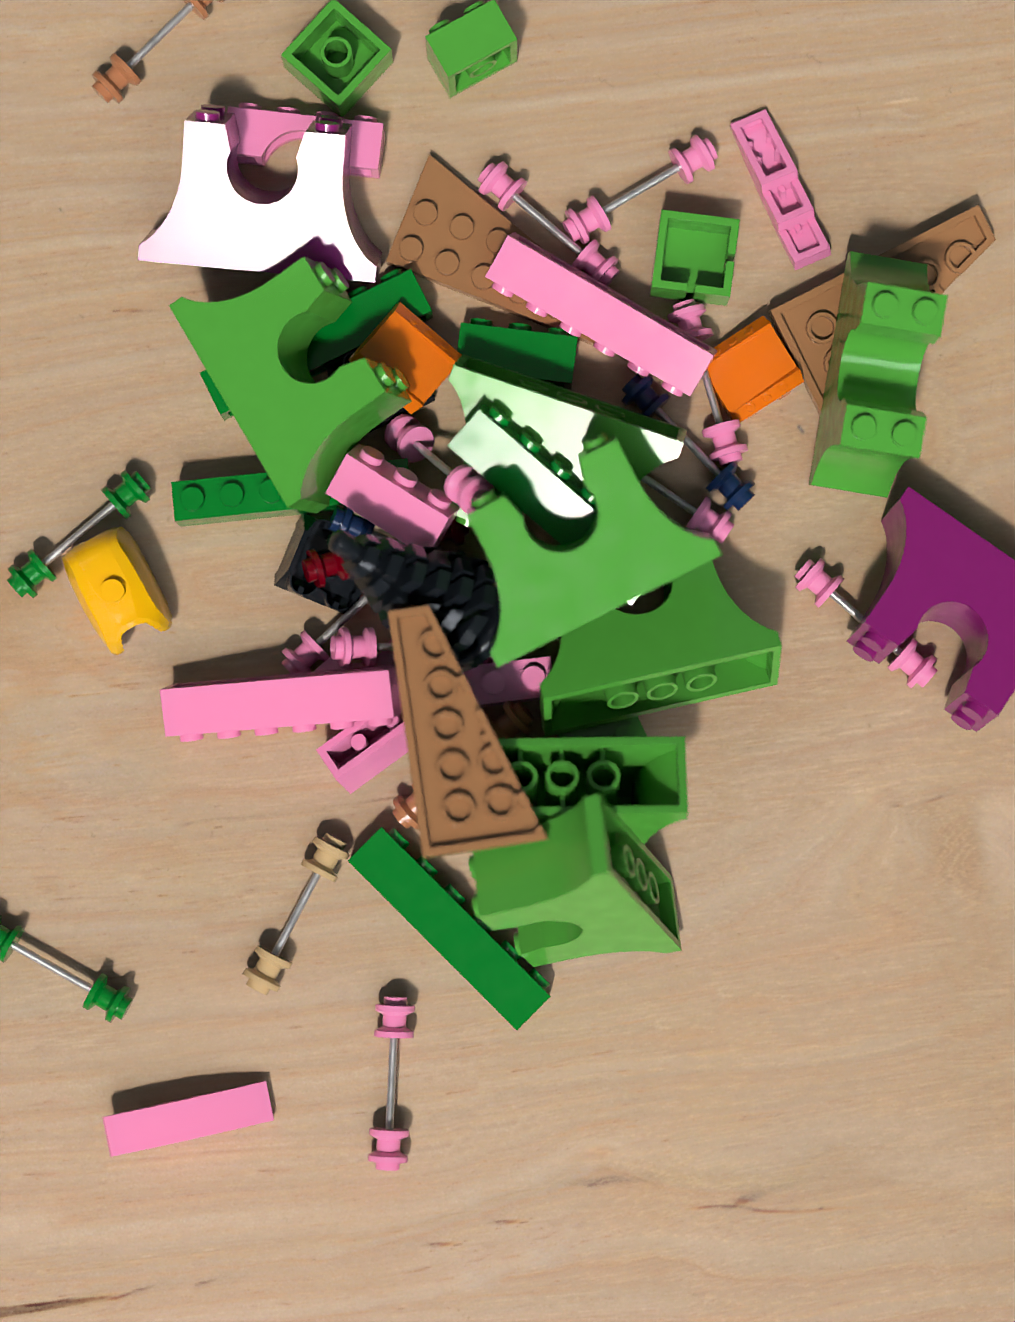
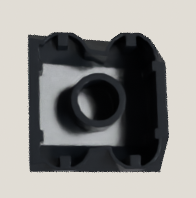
[274,513,362,614]

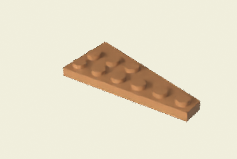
[386,154,595,345]
[768,205,996,415]
[388,605,548,859]

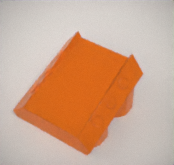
[348,302,462,415]
[708,316,804,423]

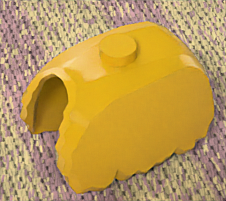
[62,527,172,655]

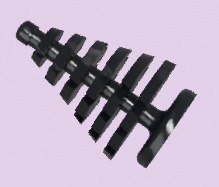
[328,529,500,672]

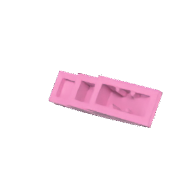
[730,109,831,270]
[102,1081,274,1157]

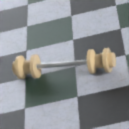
[243,833,350,995]

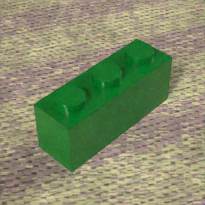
[457,318,578,390]

